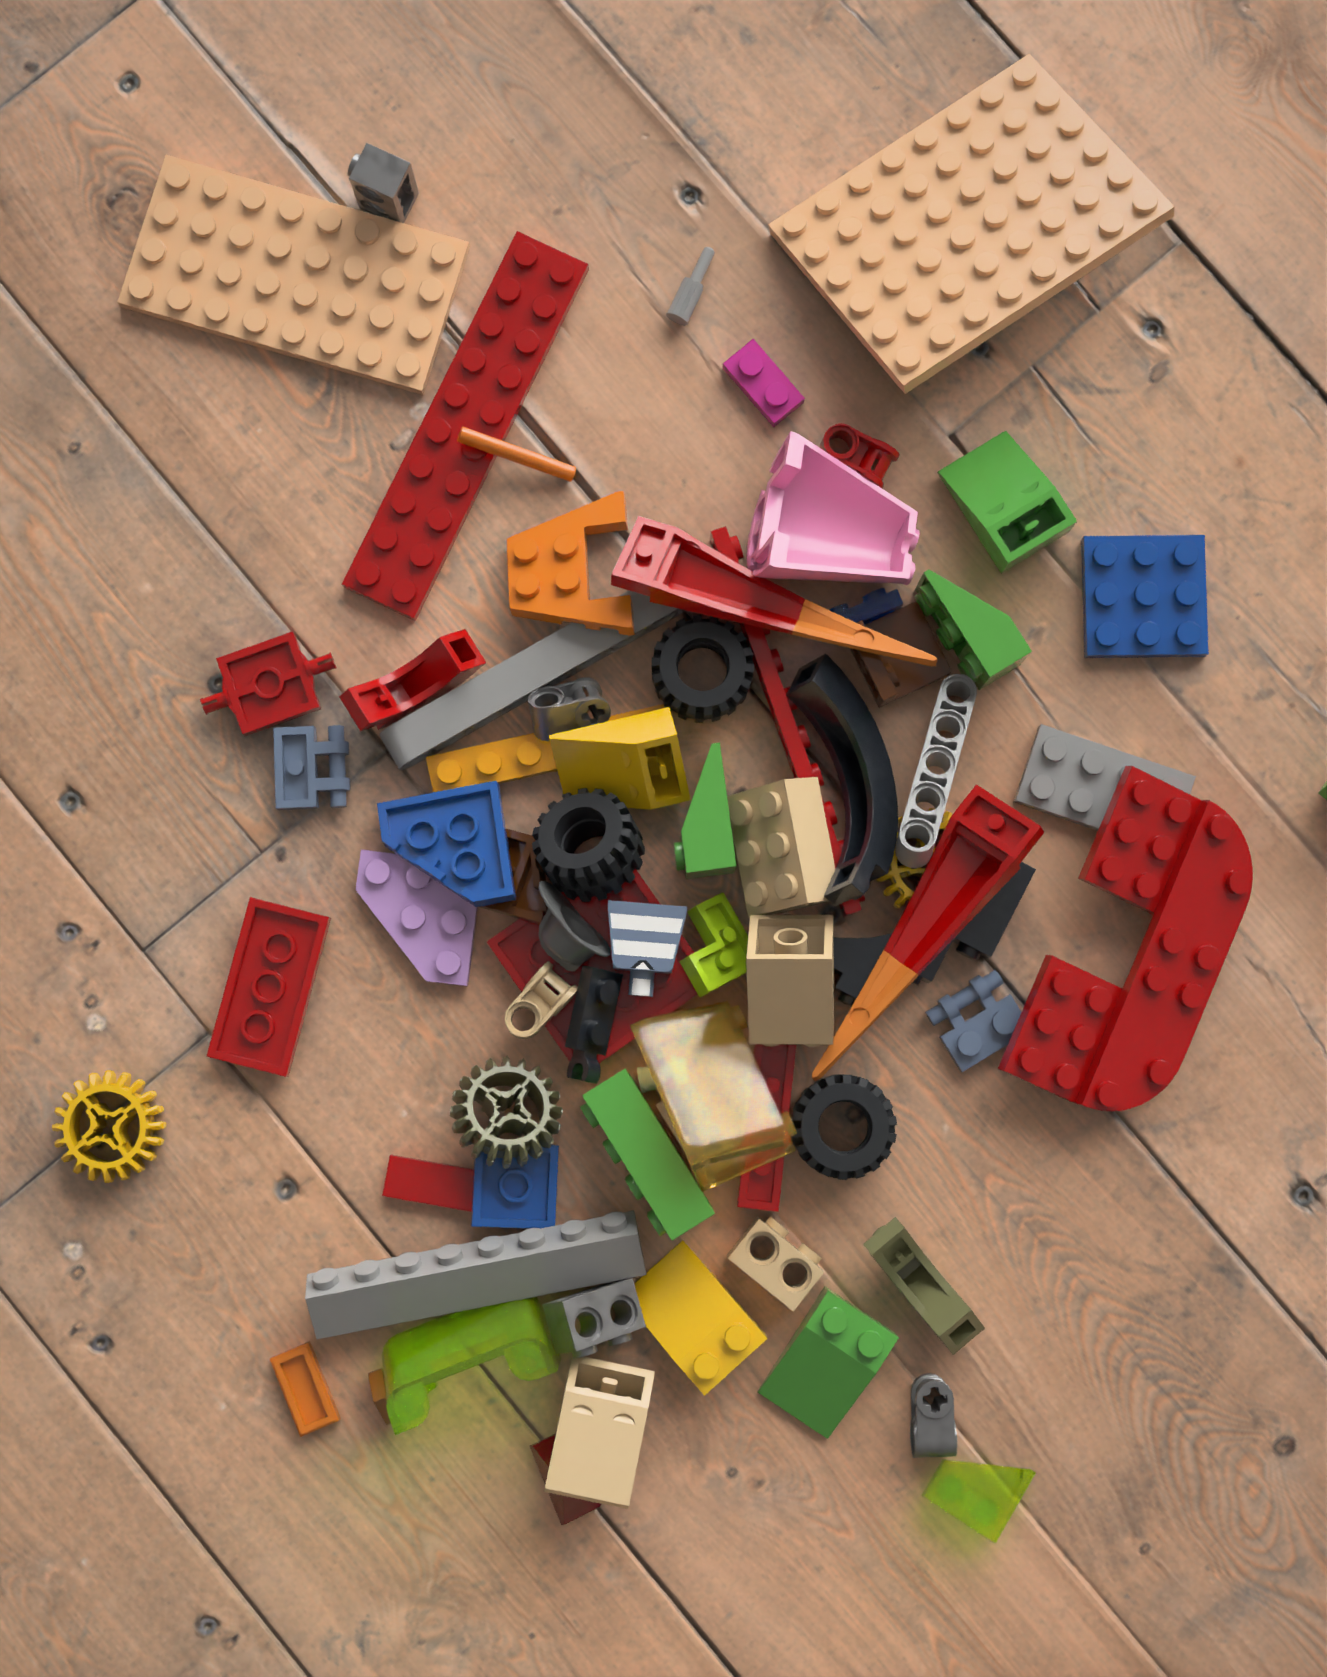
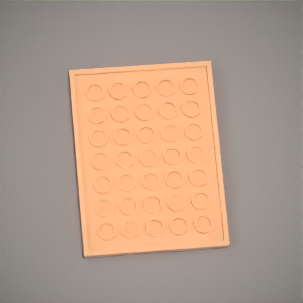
[768,54,1174,394]

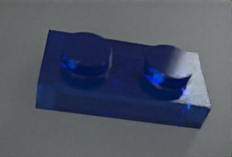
[829,588,904,625]

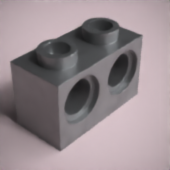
[347,143,419,223]
[542,1278,646,1359]

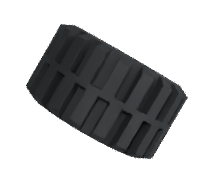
[651,614,754,723]
[532,788,645,902]
[790,1074,897,1180]

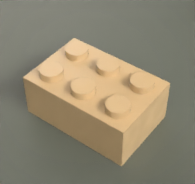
[727,777,835,918]

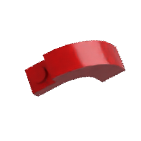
[339,629,486,732]

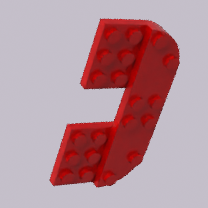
[998,766,1253,1111]

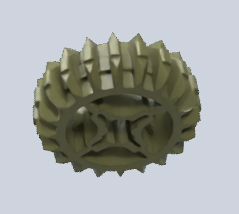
[450,1056,563,1169]

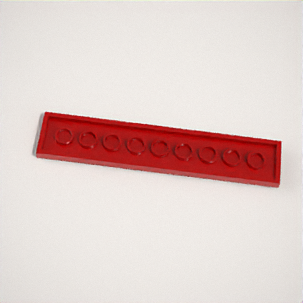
[342,231,589,621]

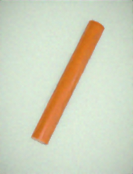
[457,426,576,482]

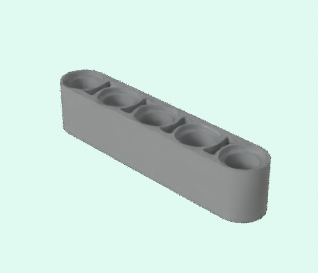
[895,674,977,868]

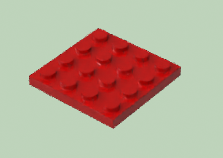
[486,870,698,1064]

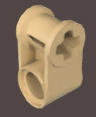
[504,961,578,1039]

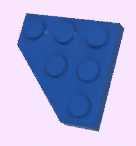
[377,780,516,907]

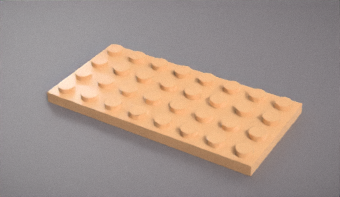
[117,155,470,395]

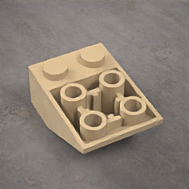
[544,1354,655,1509]

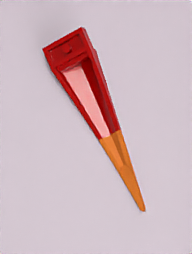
[611,516,937,667]
[812,784,1045,1081]

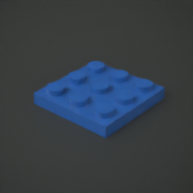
[1081,535,1209,658]

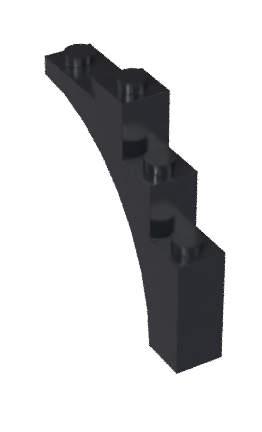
[834,862,1036,1007]

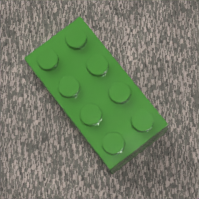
[580,1068,715,1241]

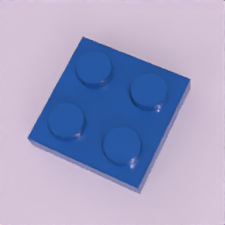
[471,1145,559,1229]

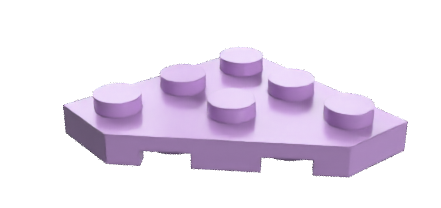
[356,850,478,986]

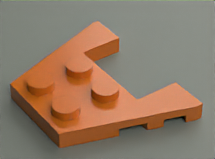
[507,491,635,636]

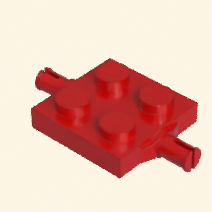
[200,631,337,736]

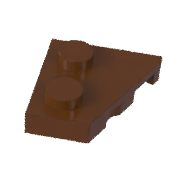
[480,828,548,925]

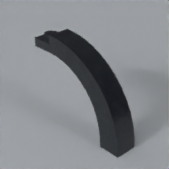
[786,653,898,906]

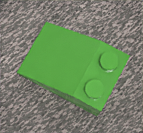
[674,743,736,879]
[757,1286,899,1439]

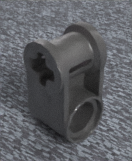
[528,677,611,741]
[910,1373,957,1458]

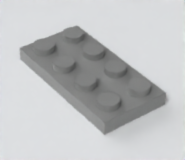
[1014,724,1196,831]

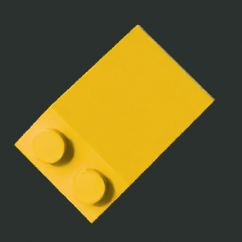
[634,1240,767,1396]

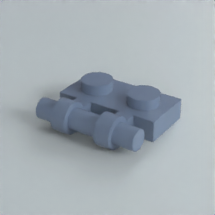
[273,725,350,810]
[925,970,1021,1072]

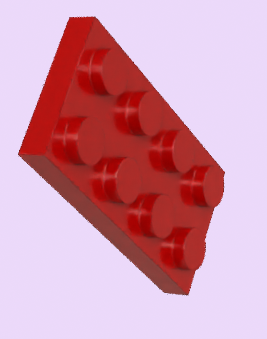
[206,897,331,1077]

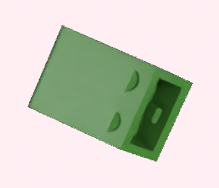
[937,431,1077,574]
[914,569,1032,690]

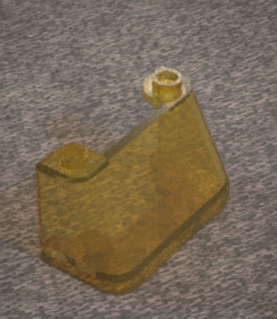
[630,1000,797,1192]

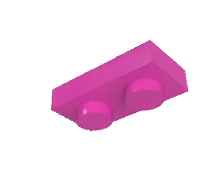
[722,339,805,428]

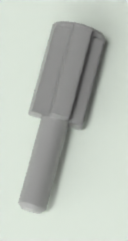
[666,247,715,326]

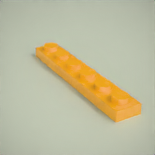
[426,704,664,792]

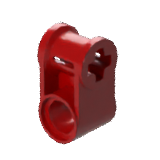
[819,423,900,489]

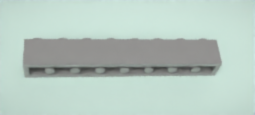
[305,1210,646,1339]

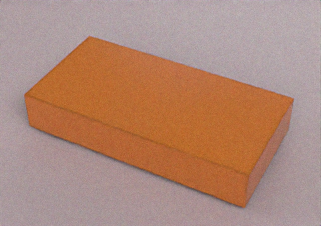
[270,1341,341,1437]

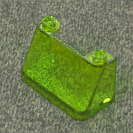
[382,1296,561,1435]

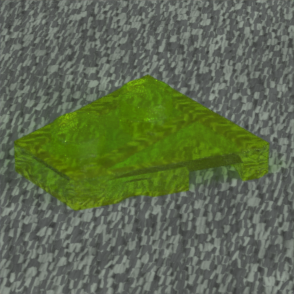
[921,1459,1036,1543]

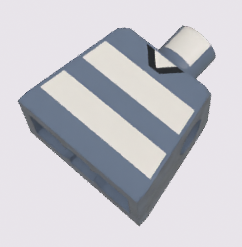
[608,900,687,997]

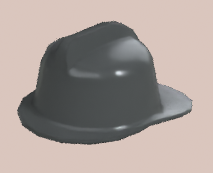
[539,881,611,972]

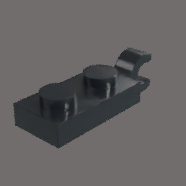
[565,965,623,1084]

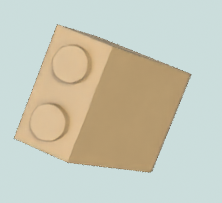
[746,915,834,1047]

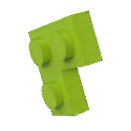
[680,892,748,998]

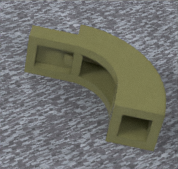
[863,1217,985,1355]

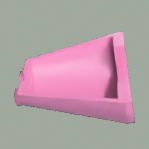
[747,431,920,585]

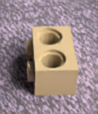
[727,1216,824,1311]

